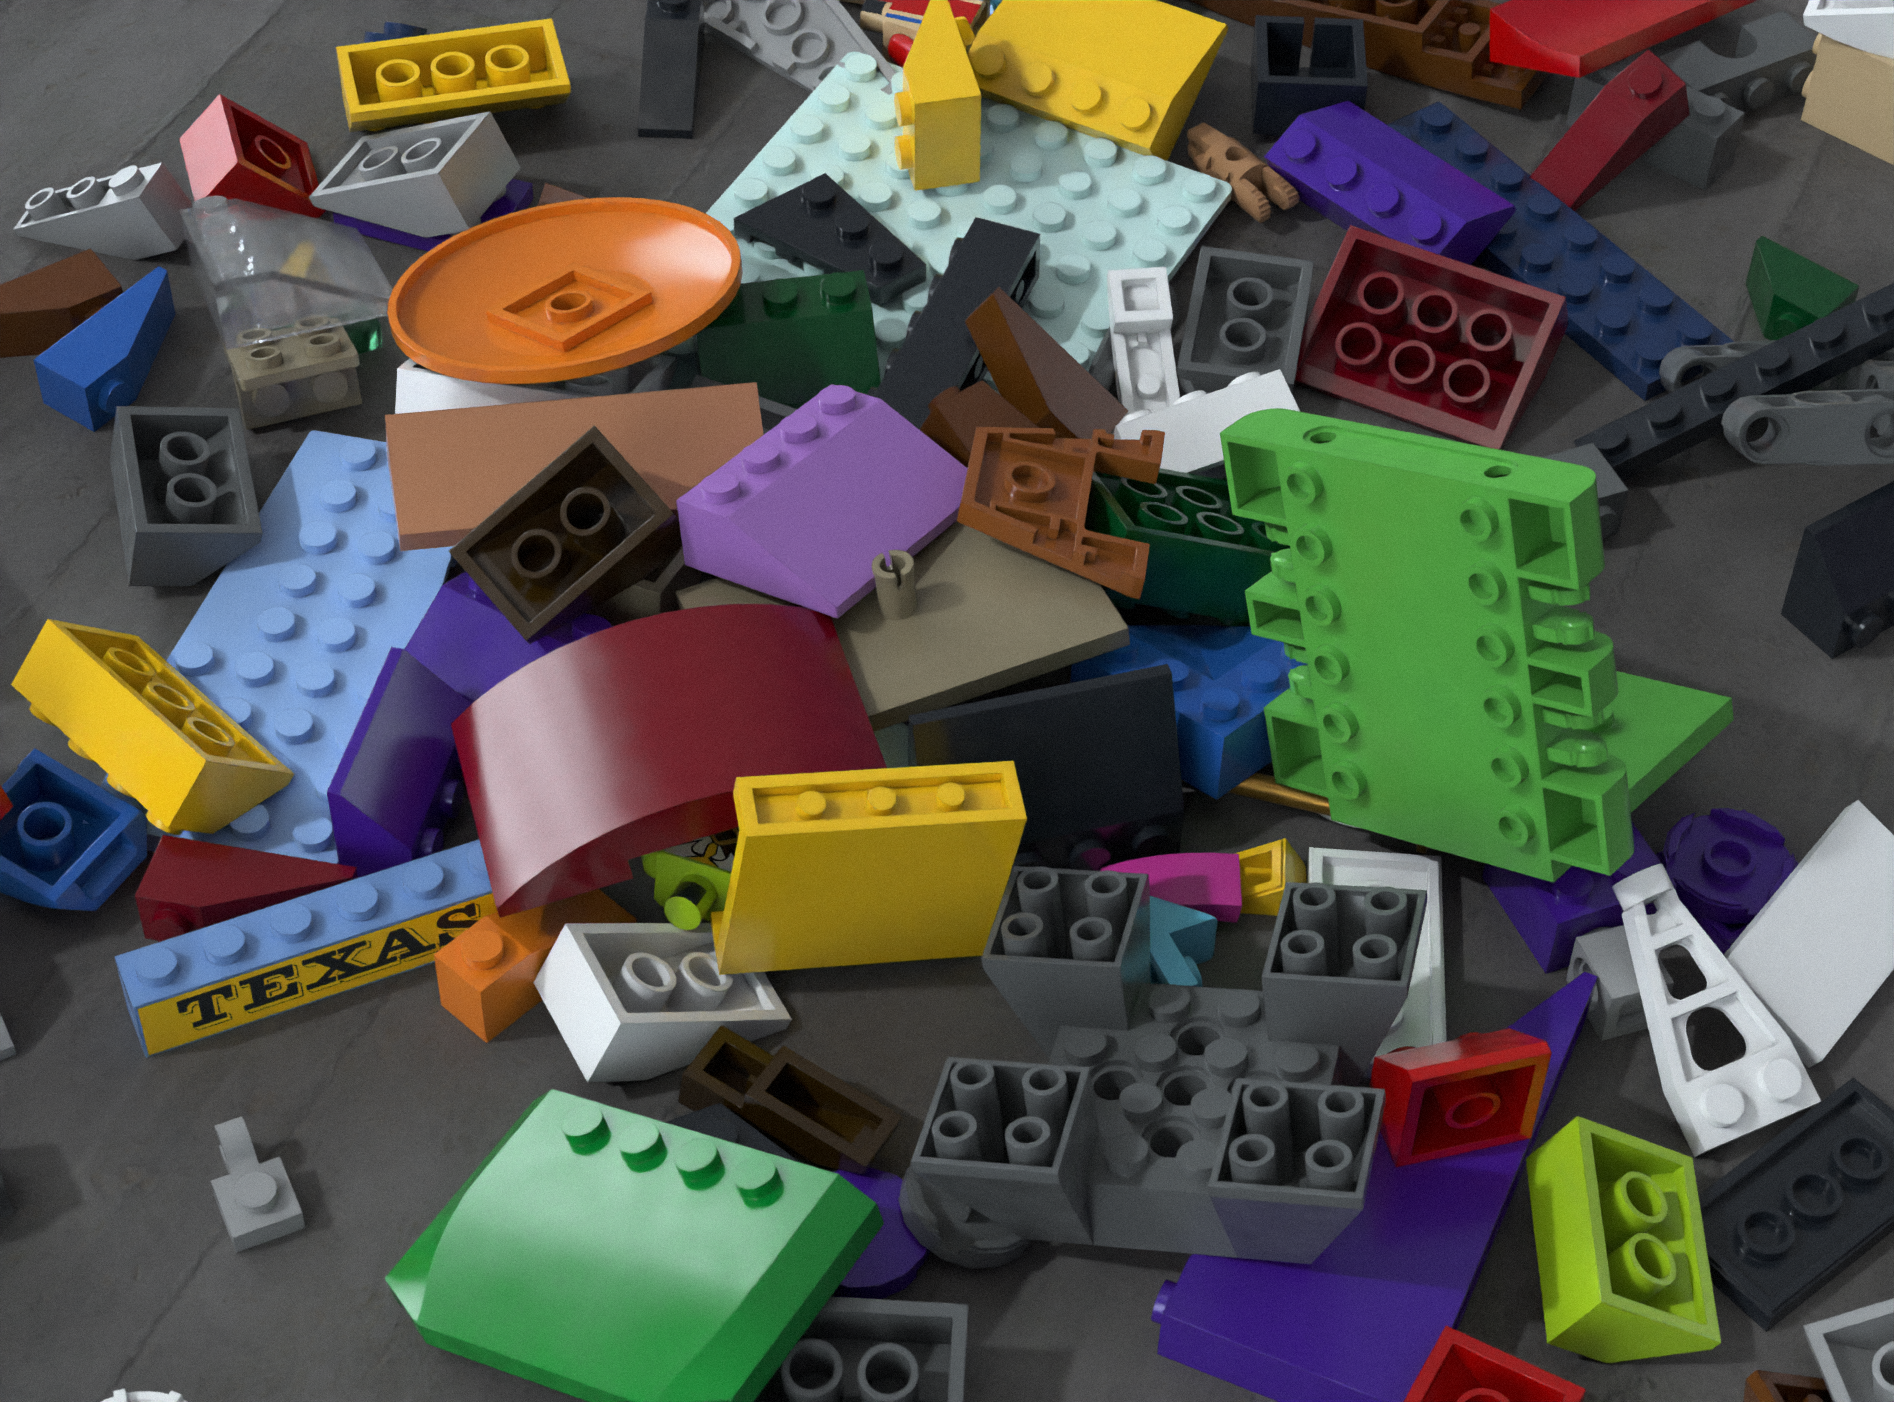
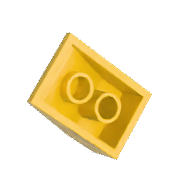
[894,0,981,191]

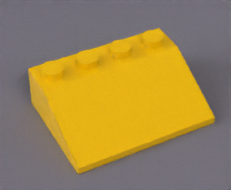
[967,0,1229,161]

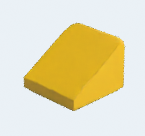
[1234,838,1307,916]

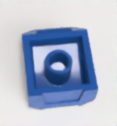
[0,748,147,911]

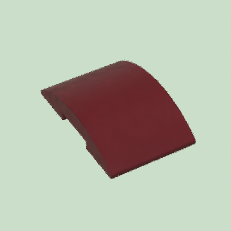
[451,604,887,918]

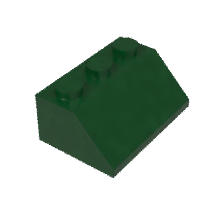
[693,270,881,409]

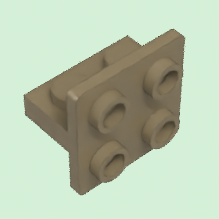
[222,314,363,430]

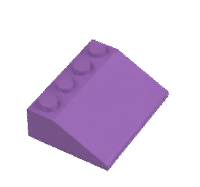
[676,384,967,619]

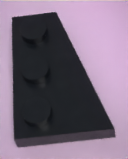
[733,173,926,305]

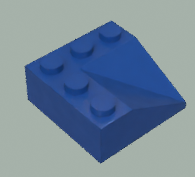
[1070,625,1308,800]

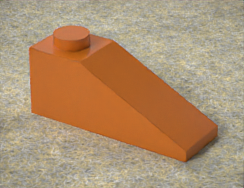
[434,889,637,1043]

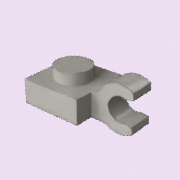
[211,1116,305,1253]

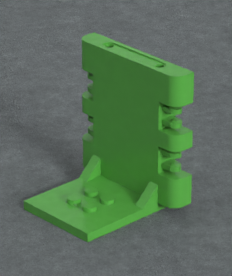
[1220,408,1734,883]

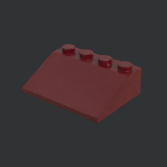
[1294,225,1569,450]

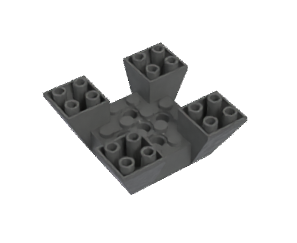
[911,866,1428,1264]

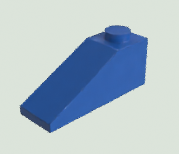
[33,266,175,432]

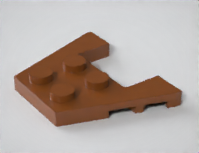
[957,427,1165,599]

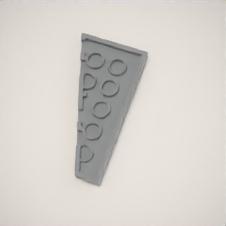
[703,0,896,95]

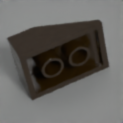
[449,425,682,644]

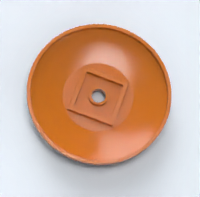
[387,197,743,384]

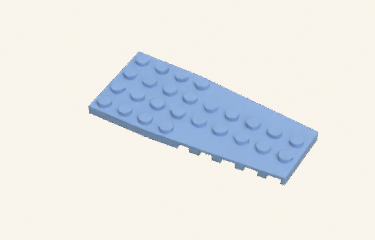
[82,430,457,864]

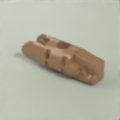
[1187,122,1300,223]

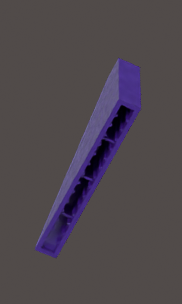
[1151,972,1598,1402]

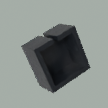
[1250,15,1368,137]

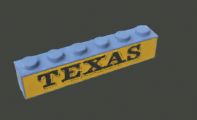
[114,839,498,1058]

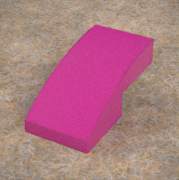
[1100,853,1242,923]

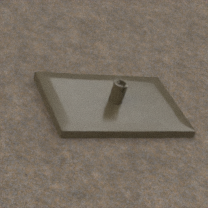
[676,521,1130,732]

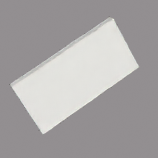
[1724,800,1894,1068]
[1307,847,1447,1078]

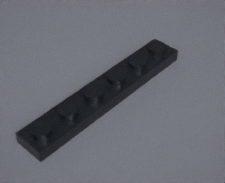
[1574,283,1894,481]

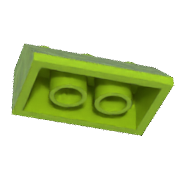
[1526,1116,1721,1363]

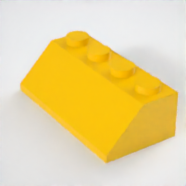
[336,18,571,132]
[11,619,294,835]

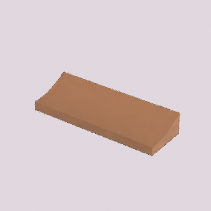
[385,382,764,551]

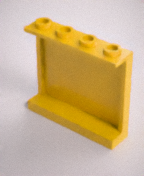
[710,761,1027,975]

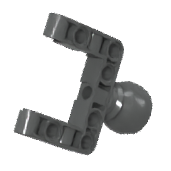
[1659,340,1894,466]

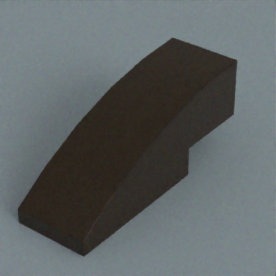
[678,1025,902,1174]

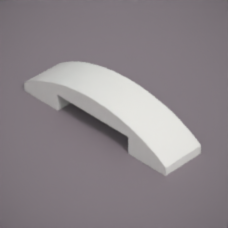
[1107,267,1180,420]

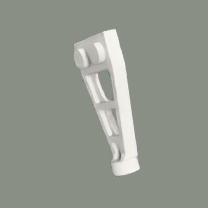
[1612,864,1821,1157]

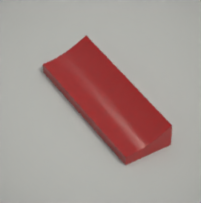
[1490,0,1757,78]

